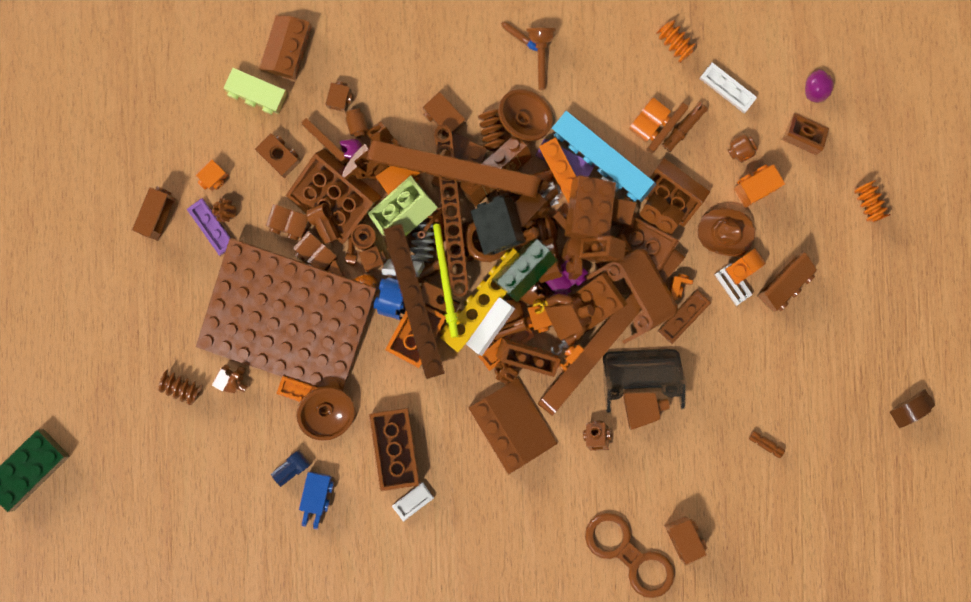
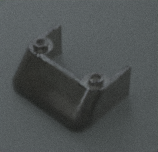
[603,349,686,413]

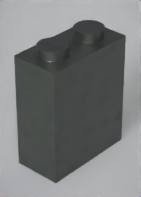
[471,195,526,255]

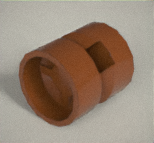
[351,224,378,251]

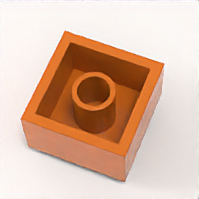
[734,164,785,208]

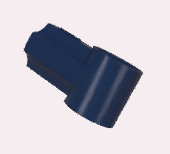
[270,449,311,487]

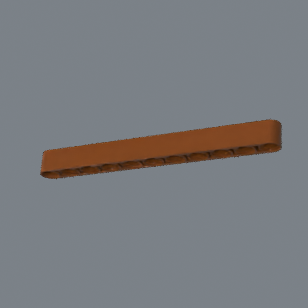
[537,248,686,416]

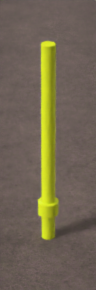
[433,224,459,338]

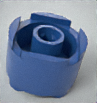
[374,277,406,321]

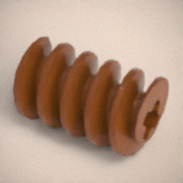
[478,109,506,151]
[159,369,203,405]

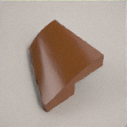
[342,144,390,179]

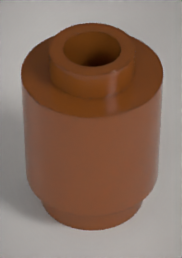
[345,108,368,138]

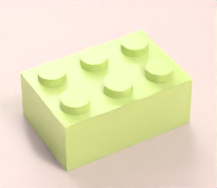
[368,175,438,236]

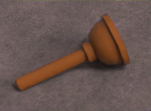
[526,28,556,90]

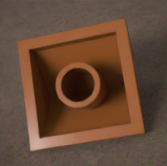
[782,113,829,155]

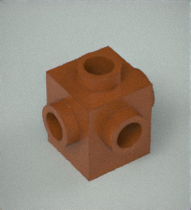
[583,420,612,451]

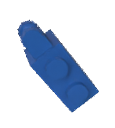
[299,471,334,529]

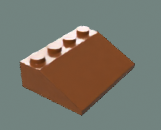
[285,148,382,244]
[469,378,557,475]

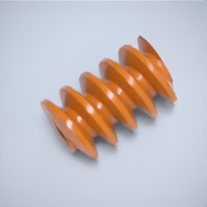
[656,20,695,63]
[854,180,891,222]

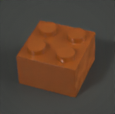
[664,516,708,565]

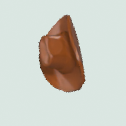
[698,208,755,257]

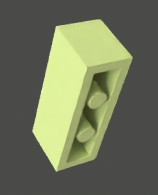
[223,68,287,115]

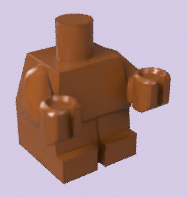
[213,365,248,393]

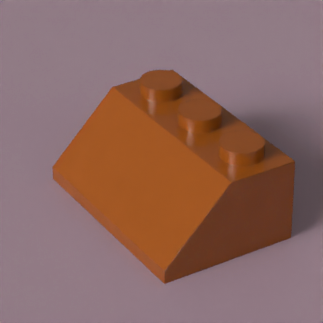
[259,16,312,81]
[645,158,710,227]
[757,252,817,312]

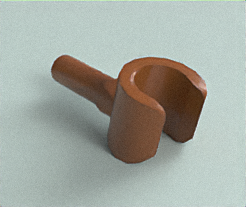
[345,238,357,266]

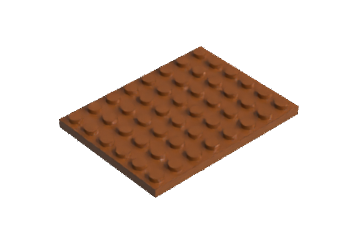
[196,238,377,391]

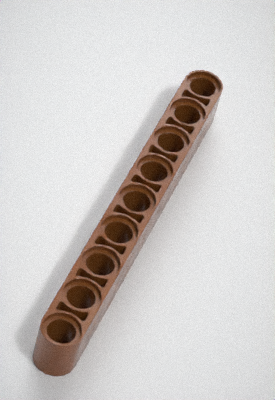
[434,125,469,297]
[367,140,540,197]

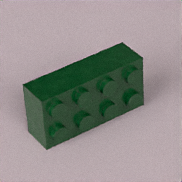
[0,429,70,512]

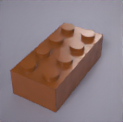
[369,408,420,491]

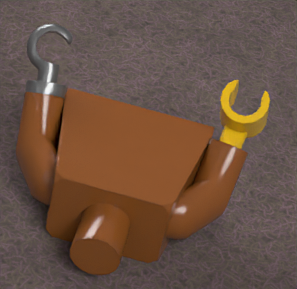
[533,293,594,356]

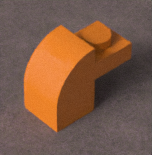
[725,248,766,285]

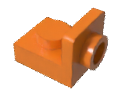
[669,274,693,301]

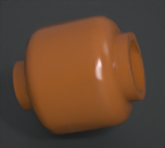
[728,134,758,162]

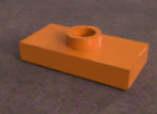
[276,376,317,402]

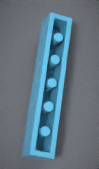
[552,111,656,202]

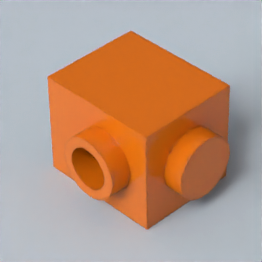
[196,160,229,191]
[526,305,552,333]

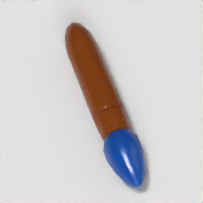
[501,22,538,51]

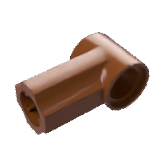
[306,203,339,244]

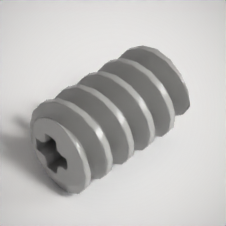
[410,222,435,263]

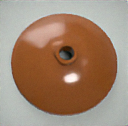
[498,89,553,141]
[296,387,355,441]

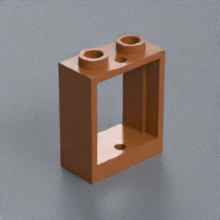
[132,186,175,241]

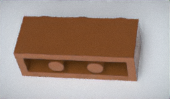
[496,338,561,377]

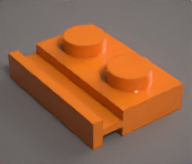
[558,345,584,371]

